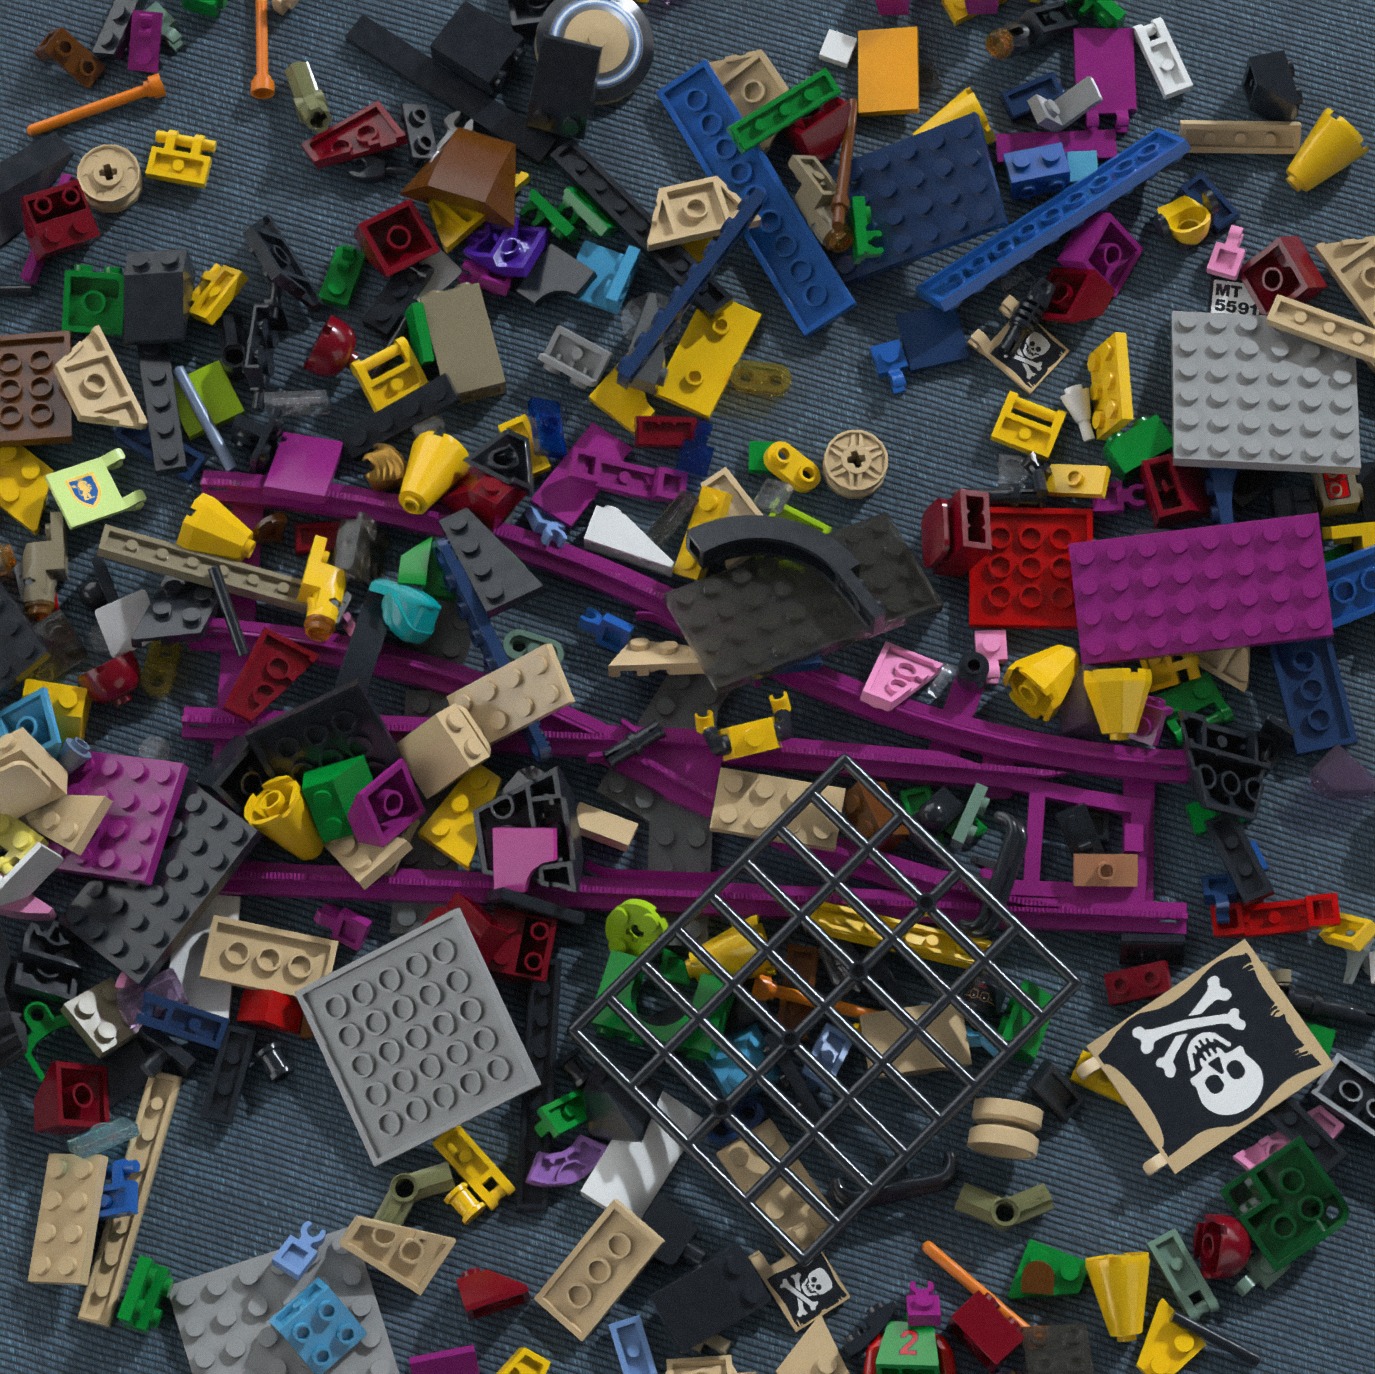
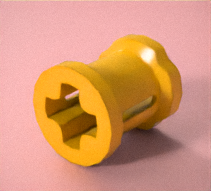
[444,1181,487,1225]

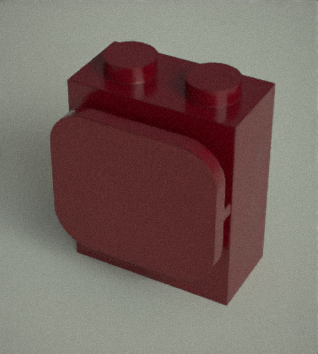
[921,489,992,578]
[421,892,510,966]

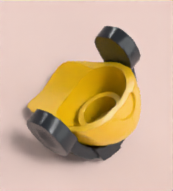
[1153,190,1219,251]

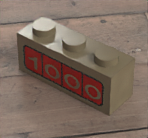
[1310,472,1363,517]

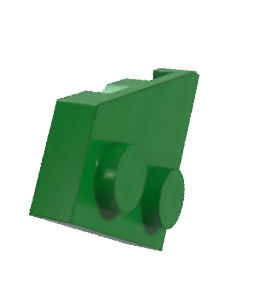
[1007,1239,1087,1300]

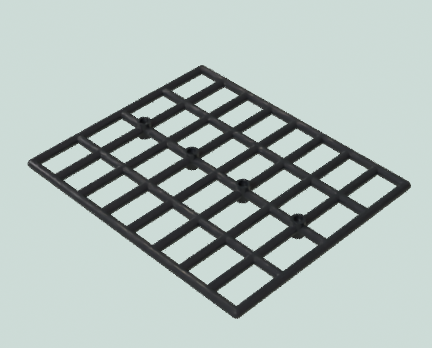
[566,753,1082,1267]

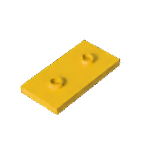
[654,301,762,420]

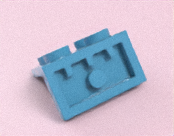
[567,240,641,315]
[268,1277,367,1374]

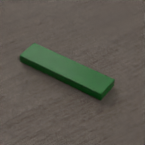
[726,67,842,155]

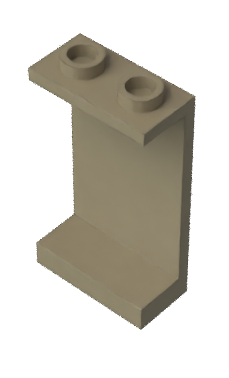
[420,282,507,405]

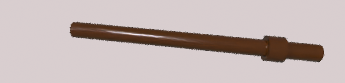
[831,98,858,231]

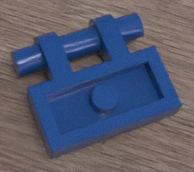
[98,1159,140,1222]

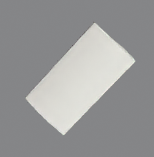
[580,1091,703,1219]

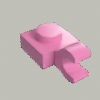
[1207,225,1246,281]
[974,630,1008,684]

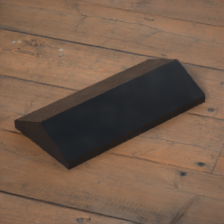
[1308,1053,1375,1141]

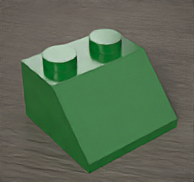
[302,755,373,843]

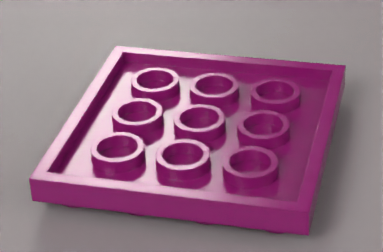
[46,751,189,885]

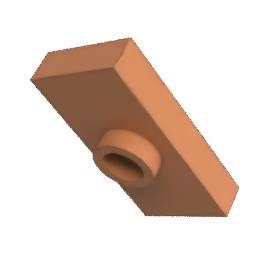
[1073,854,1138,887]

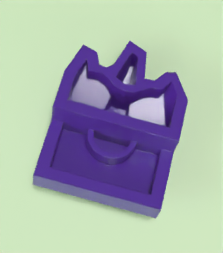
[463,216,551,277]

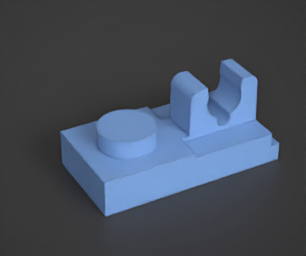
[800,1023,852,1091]

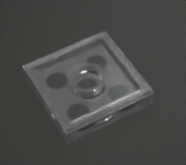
[264,390,330,416]

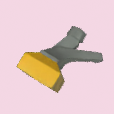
[1318,912,1375,984]

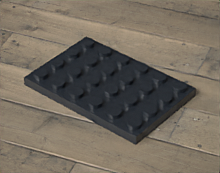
[58,778,263,988]

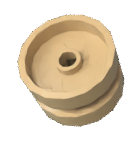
[967,1098,1044,1160]

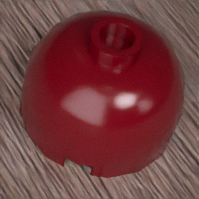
[302,315,359,378]
[77,650,141,707]
[1193,1214,1253,1279]

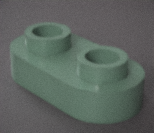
[503,629,564,665]

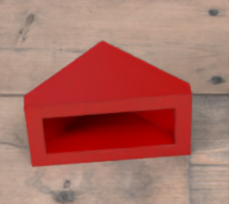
[236,990,304,1035]

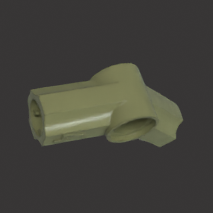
[284,61,332,133]
[373,1161,456,1226]
[954,1182,1055,1232]

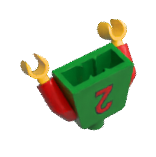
[863,1312,956,1374]

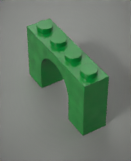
[590,950,735,1063]

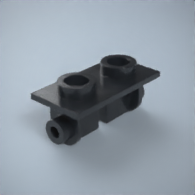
[400,103,437,167]

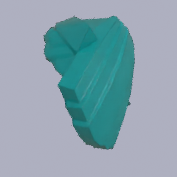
[369,578,441,644]

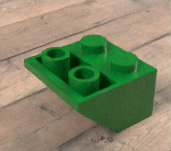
[997,979,1053,1065]

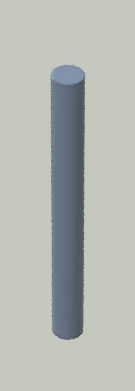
[172,366,238,472]

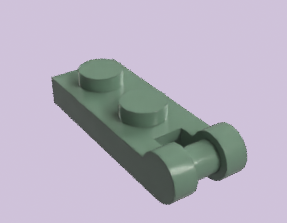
[1146,1228,1220,1321]

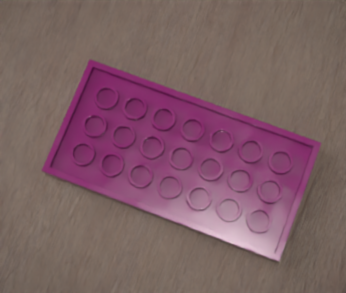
[1068,513,1334,667]

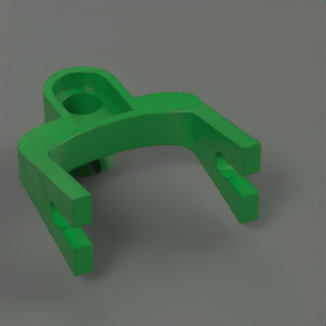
[24,1001,96,1083]

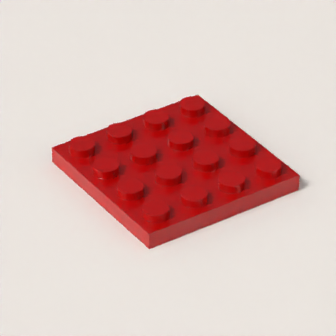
[969,507,1093,630]

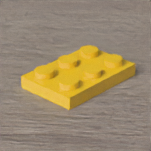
[1087,332,1134,440]

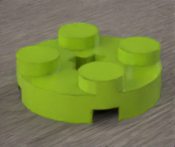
[605,899,668,956]

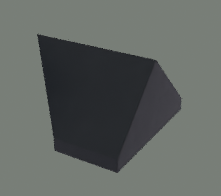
[462,429,535,494]

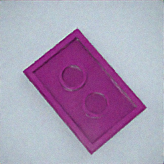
[263,432,344,505]

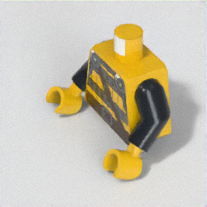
[694,691,793,761]

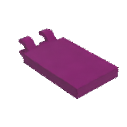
[1073,28,1137,134]

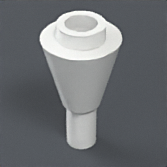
[1060,384,1095,442]

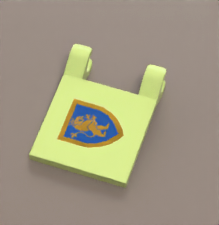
[45,448,146,530]

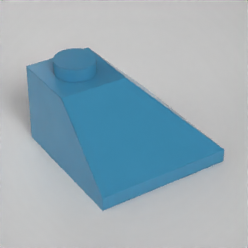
[0,687,62,761]
[704,1023,781,1098]

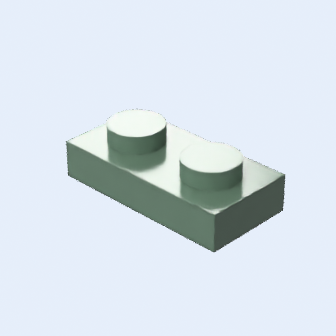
[950,782,990,851]

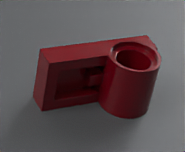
[1104,960,1173,1007]

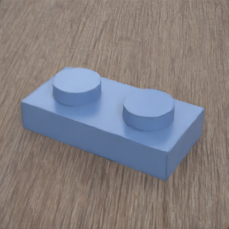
[608,1315,658,1374]

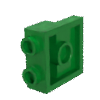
[62,264,124,335]
[117,1255,174,1335]

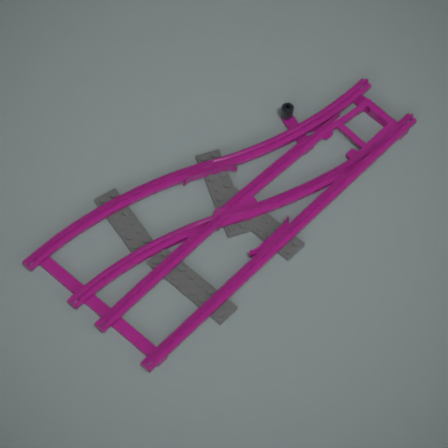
[181,470,1188,949]

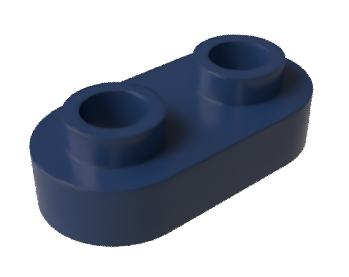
[706,1096,764,1147]

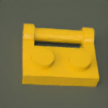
[350,336,428,413]
[990,391,1067,462]

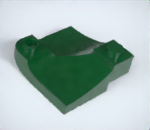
[1218,1135,1349,1272]

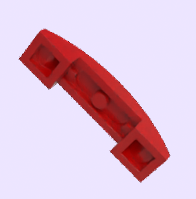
[1210,892,1341,938]

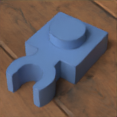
[525,504,567,549]
[272,1221,326,1281]

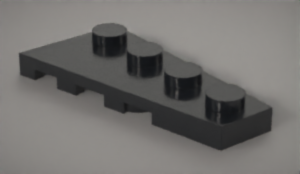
[439,508,546,618]

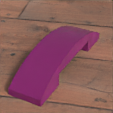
[568,446,688,503]

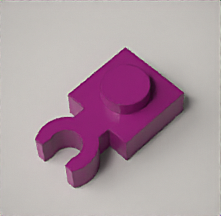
[1091,481,1145,515]
[906,1281,941,1326]

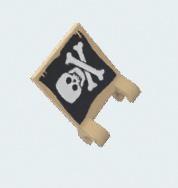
[967,295,1070,395]
[748,1221,850,1332]

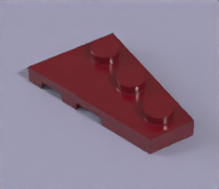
[301,101,408,169]
[222,626,320,724]

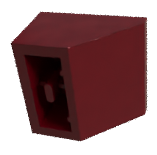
[21,179,100,262]
[1138,454,1213,530]
[487,907,558,983]

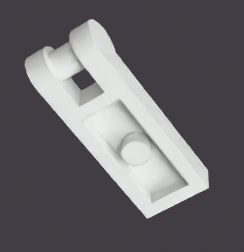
[1132,17,1193,100]

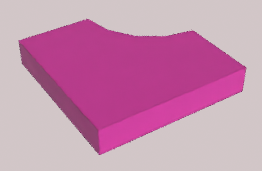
[493,827,557,892]

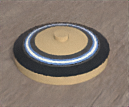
[535,0,654,105]

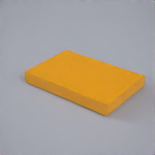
[858,27,919,117]

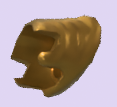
[362,443,407,492]

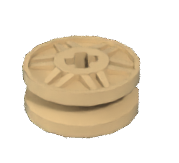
[77,144,143,213]
[823,430,888,499]

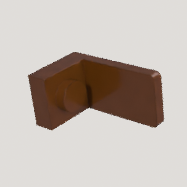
[33,27,105,88]

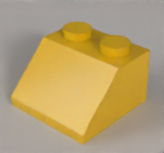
[21,679,92,754]

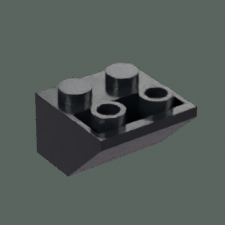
[1242,50,1303,122]

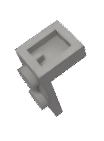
[1027,76,1103,132]

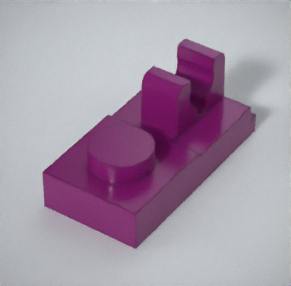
[127,10,163,73]

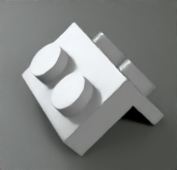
[537,325,613,389]

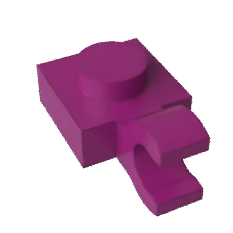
[458,259,515,297]
[314,902,372,951]

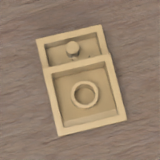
[859,1004,972,1078]

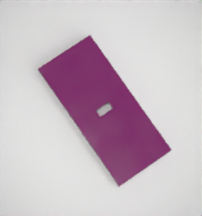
[530,423,633,529]

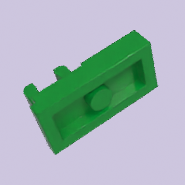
[1067,0,1126,28]
[557,187,618,237]
[520,188,581,244]
[849,196,884,264]
[319,244,367,310]
[534,1087,587,1139]

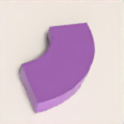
[525,1134,608,1188]

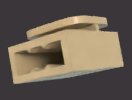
[396,703,491,799]
[0,727,68,819]

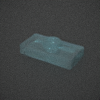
[66,1117,140,1159]

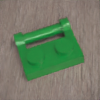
[1155,671,1234,747]

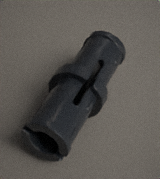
[602,719,666,769]

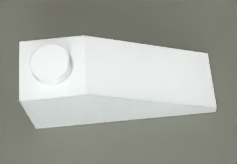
[584,505,674,577]

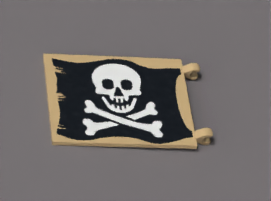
[1076,939,1335,1176]

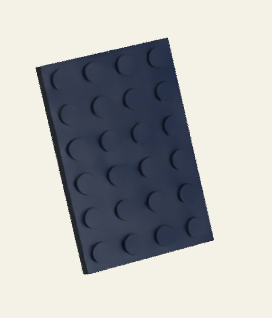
[826,112,1008,286]

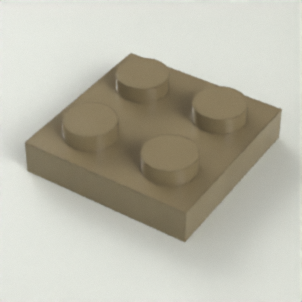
[60,977,143,1059]

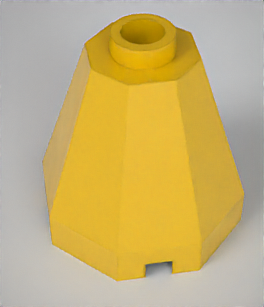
[176,493,256,562]
[1002,645,1081,721]
[1084,668,1152,741]

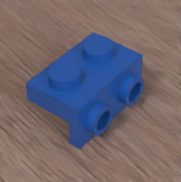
[1003,142,1071,200]

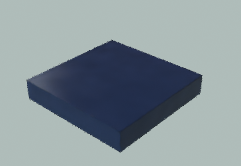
[895,306,970,374]

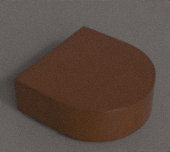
[1021,1260,1055,1295]

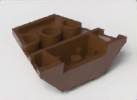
[400,127,516,230]

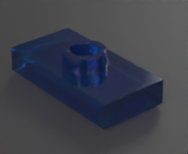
[527,397,567,459]

